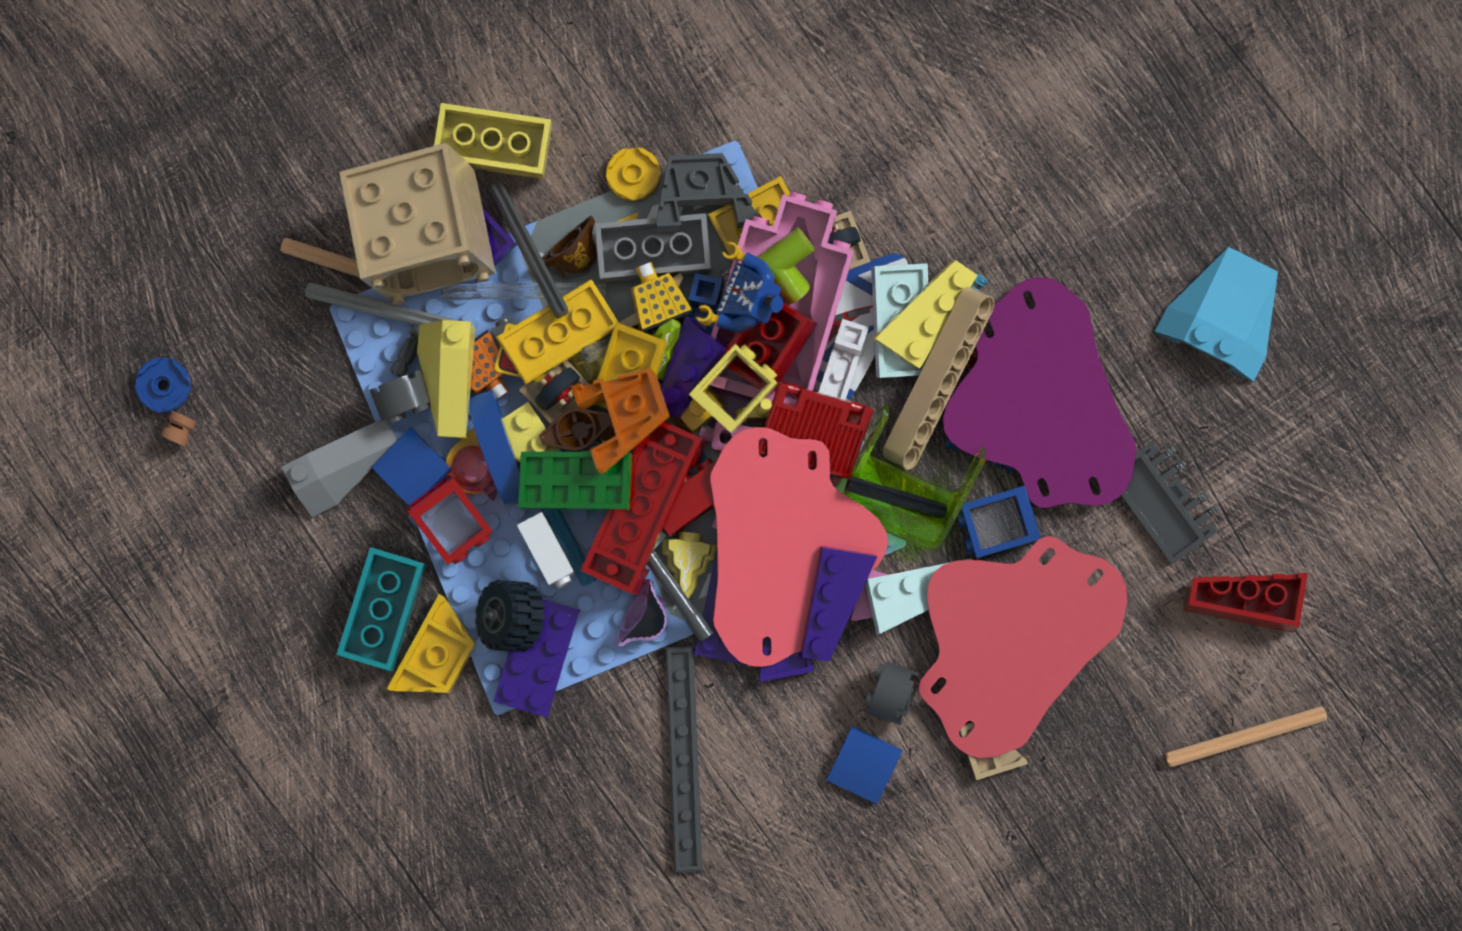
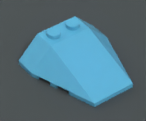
[1154,247,1278,382]

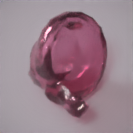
[451,445,497,501]

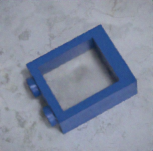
[956,486,1041,560]

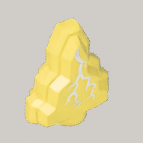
[662,532,717,599]

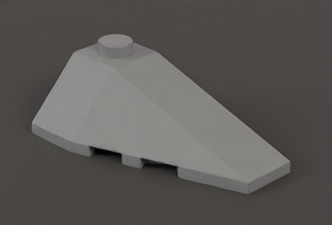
[282,420,398,518]

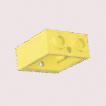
[689,344,778,434]

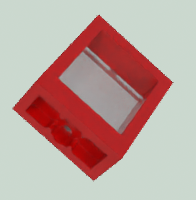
[405,475,493,565]

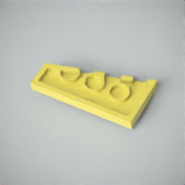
[872,260,978,369]

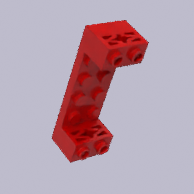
[581,421,707,595]

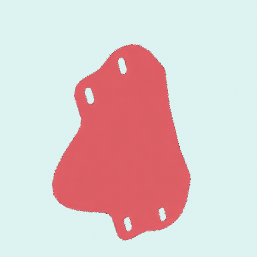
[710,427,888,667]
[919,536,1127,758]

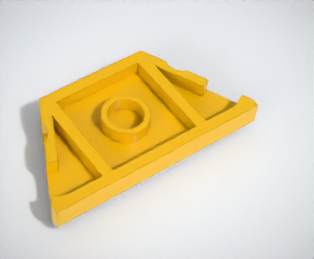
[387,594,476,693]

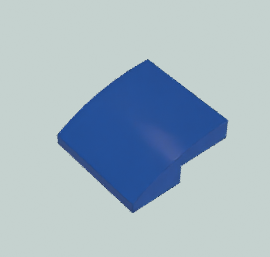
[372,427,452,505]
[827,726,903,804]

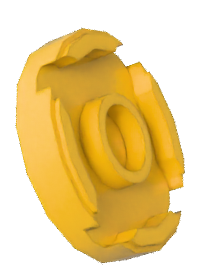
[606,147,661,202]

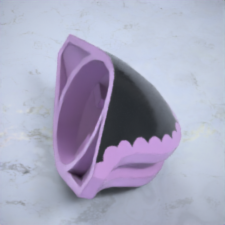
[614,579,667,647]

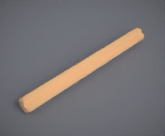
[1165,707,1327,767]

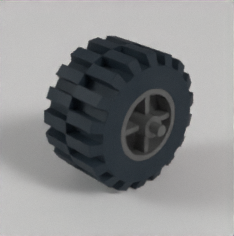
[475,580,545,652]

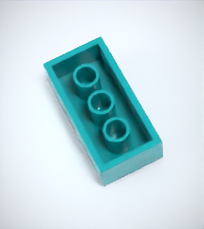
[336,547,427,672]

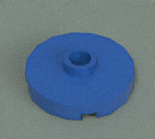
[135,358,191,413]

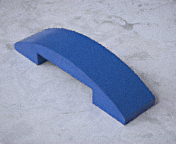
[469,390,520,505]

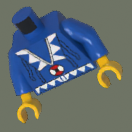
[696,242,783,332]

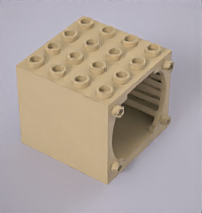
[339,143,496,305]

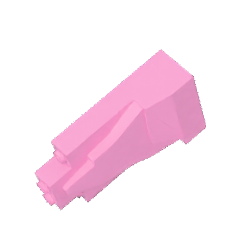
[711,191,854,406]

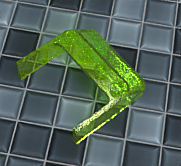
[843,404,986,550]

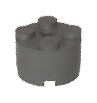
[369,369,431,425]
[865,662,920,726]

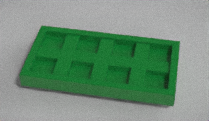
[518,452,632,510]

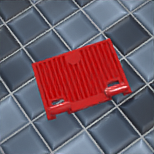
[759,382,874,479]

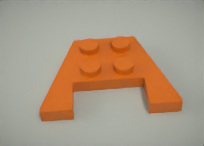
[571,368,669,474]

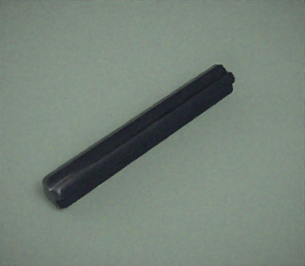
[845,477,948,518]

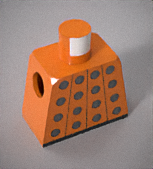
[471,330,510,401]

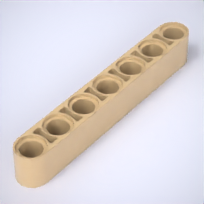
[883,287,995,470]

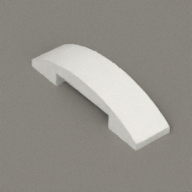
[818,319,869,400]

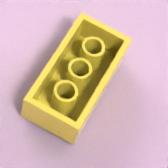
[434,103,552,179]

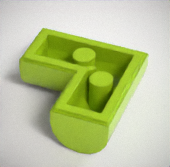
[757,227,815,304]

